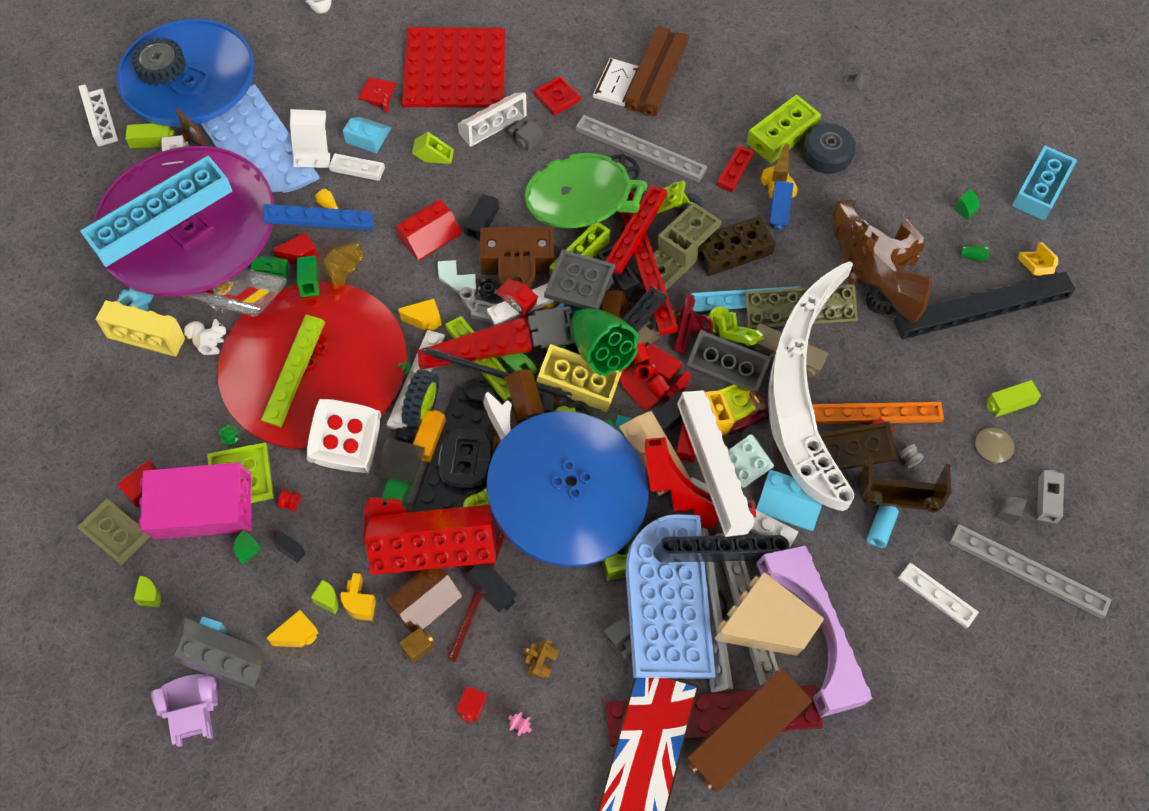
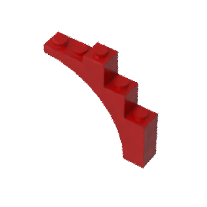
[645,437,756,530]

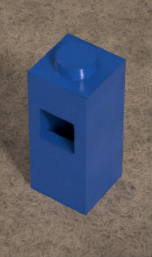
[769,181,794,230]

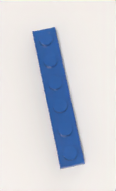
[262,204,373,230]

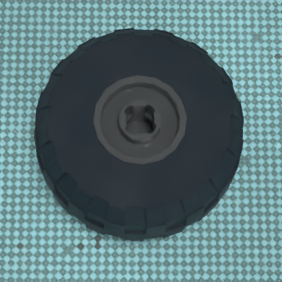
[802,123,856,174]

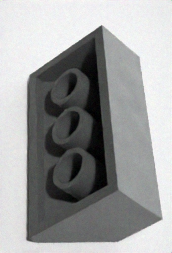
[687,330,772,392]
[167,617,262,689]

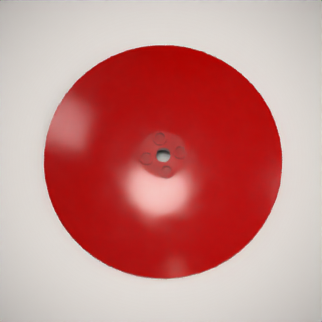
[217,282,407,449]

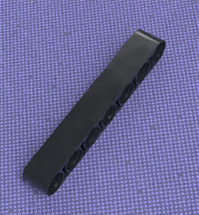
[653,535,789,563]

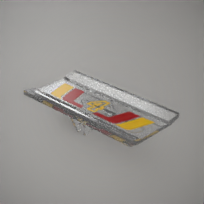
[176,269,286,317]

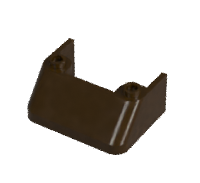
[858,455,951,512]

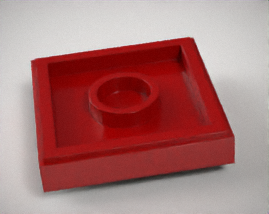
[534,76,581,116]

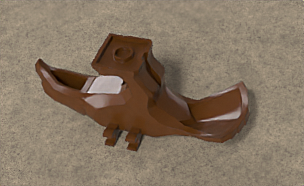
[832,200,932,324]

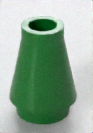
[961,245,989,262]

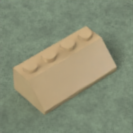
[618,411,691,498]

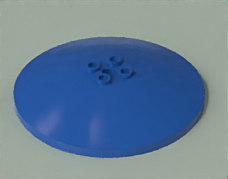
[116,19,255,127]
[487,411,648,567]

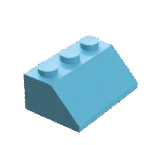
[756,470,822,531]

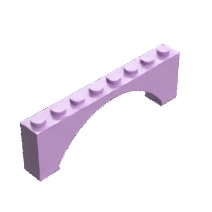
[756,546,872,717]

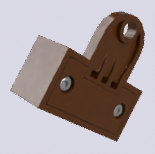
[480,227,554,289]

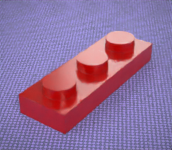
[717,145,755,193]

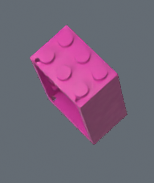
[139,462,252,539]

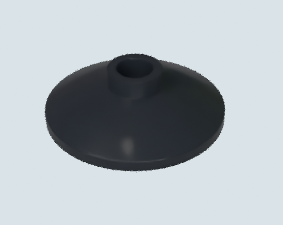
[463,378,499,402]

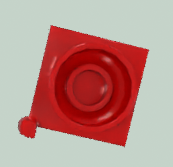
[358,77,397,113]

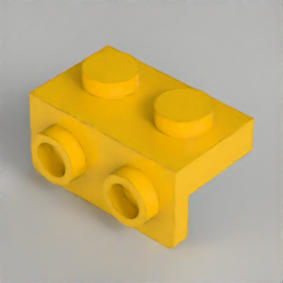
[1018,242,1058,276]

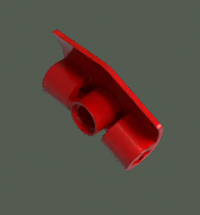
[620,342,671,412]

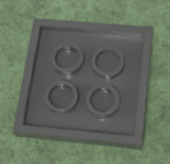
[544,249,615,309]

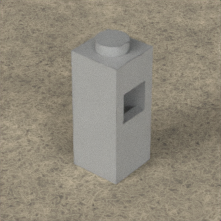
[1037,470,1064,523]

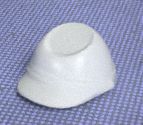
[306,0,331,14]

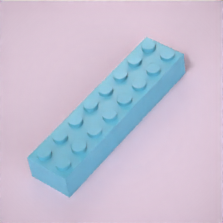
[80,155,232,267]

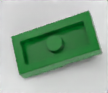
[250,255,288,279]

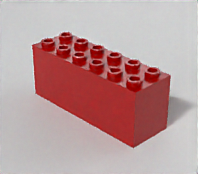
[365,504,496,575]

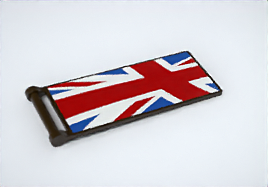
[597,678,699,811]

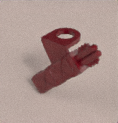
[672,293,714,354]
[729,390,769,435]

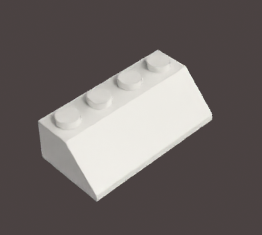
[458,93,527,147]

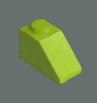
[412,132,454,164]

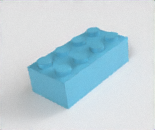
[1012,146,1077,221]

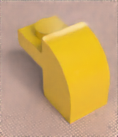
[341,573,376,621]

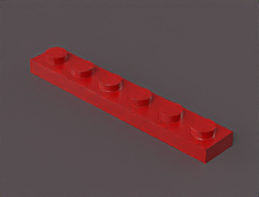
[605,186,668,275]

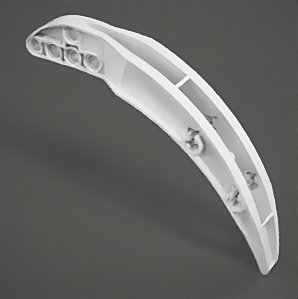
[768,262,854,511]

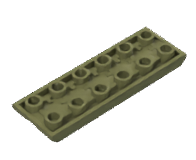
[745,284,858,329]

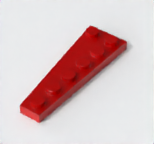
[417,317,532,369]

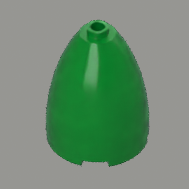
[571,308,639,376]

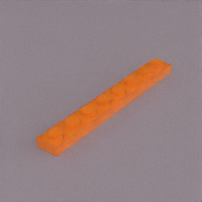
[812,402,944,425]

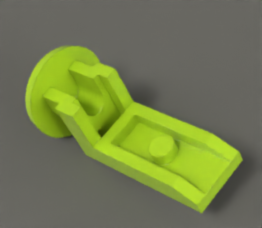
[708,306,764,346]

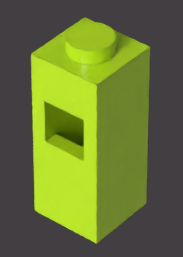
[126,123,175,149]
[986,380,1041,417]

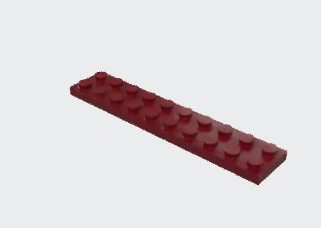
[605,685,823,746]

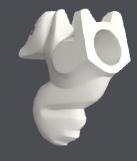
[184,319,227,355]

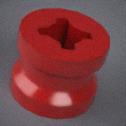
[278,489,301,512]

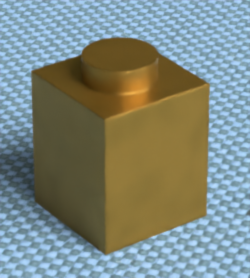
[399,628,434,664]

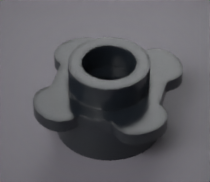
[395,427,414,446]

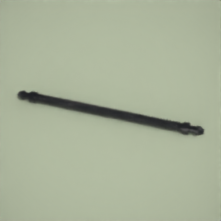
[422,347,573,399]

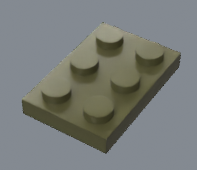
[77,499,151,565]

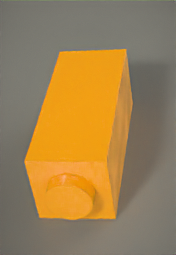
[411,410,446,462]

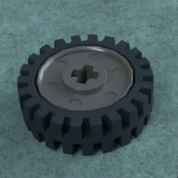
[131,37,186,86]

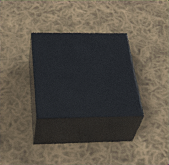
[274,532,305,563]

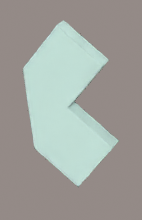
[438,260,476,294]

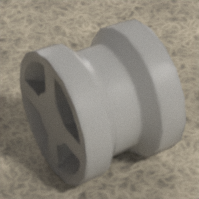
[898,444,924,468]

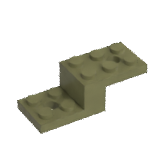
[634,202,721,290]

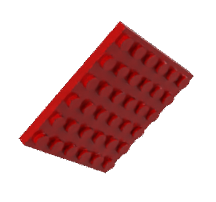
[402,27,506,108]

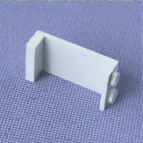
[290,109,330,168]

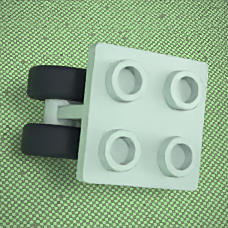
[727,430,774,488]

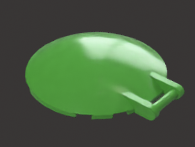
[525,153,647,228]

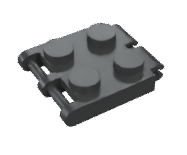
[528,306,575,349]

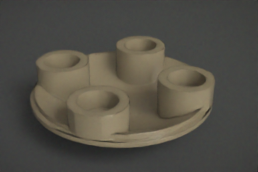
[975,428,1014,464]

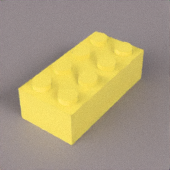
[96,301,185,357]
[536,344,622,412]

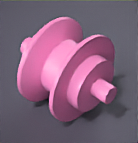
[508,712,532,736]

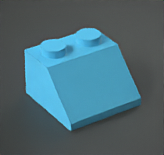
[343,117,391,153]

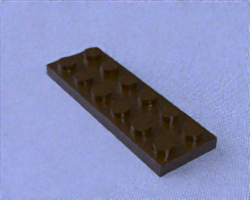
[772,421,897,477]

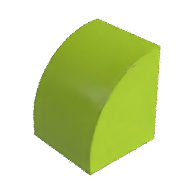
[134,576,161,607]
[311,580,338,614]

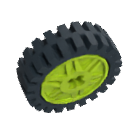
[401,369,439,428]

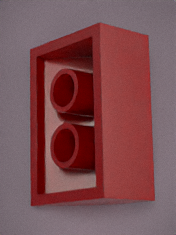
[396,199,462,261]

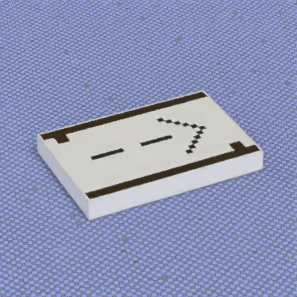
[593,58,639,107]

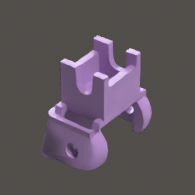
[151,674,219,747]

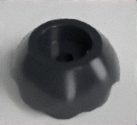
[477,278,500,300]

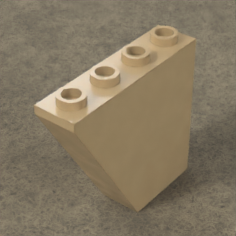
[714,572,824,656]

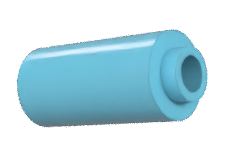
[867,505,899,548]

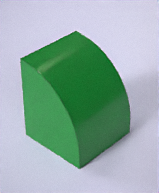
[954,189,980,220]
[234,530,261,566]

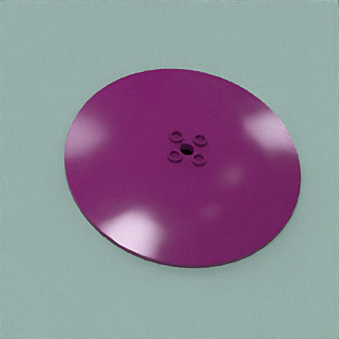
[93,146,275,297]

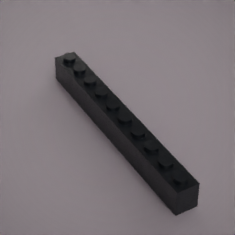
[894,271,1075,340]

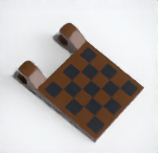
[175,108,205,146]

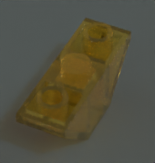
[324,242,364,289]

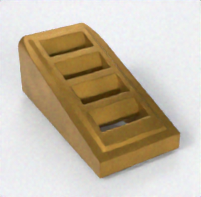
[772,143,789,182]

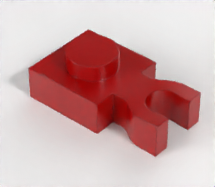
[663,371,692,402]

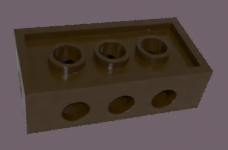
[698,216,776,276]

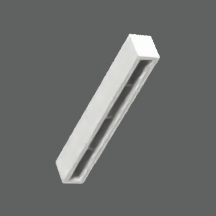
[677,391,754,537]

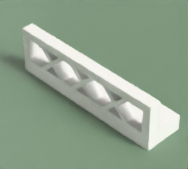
[78,85,118,147]

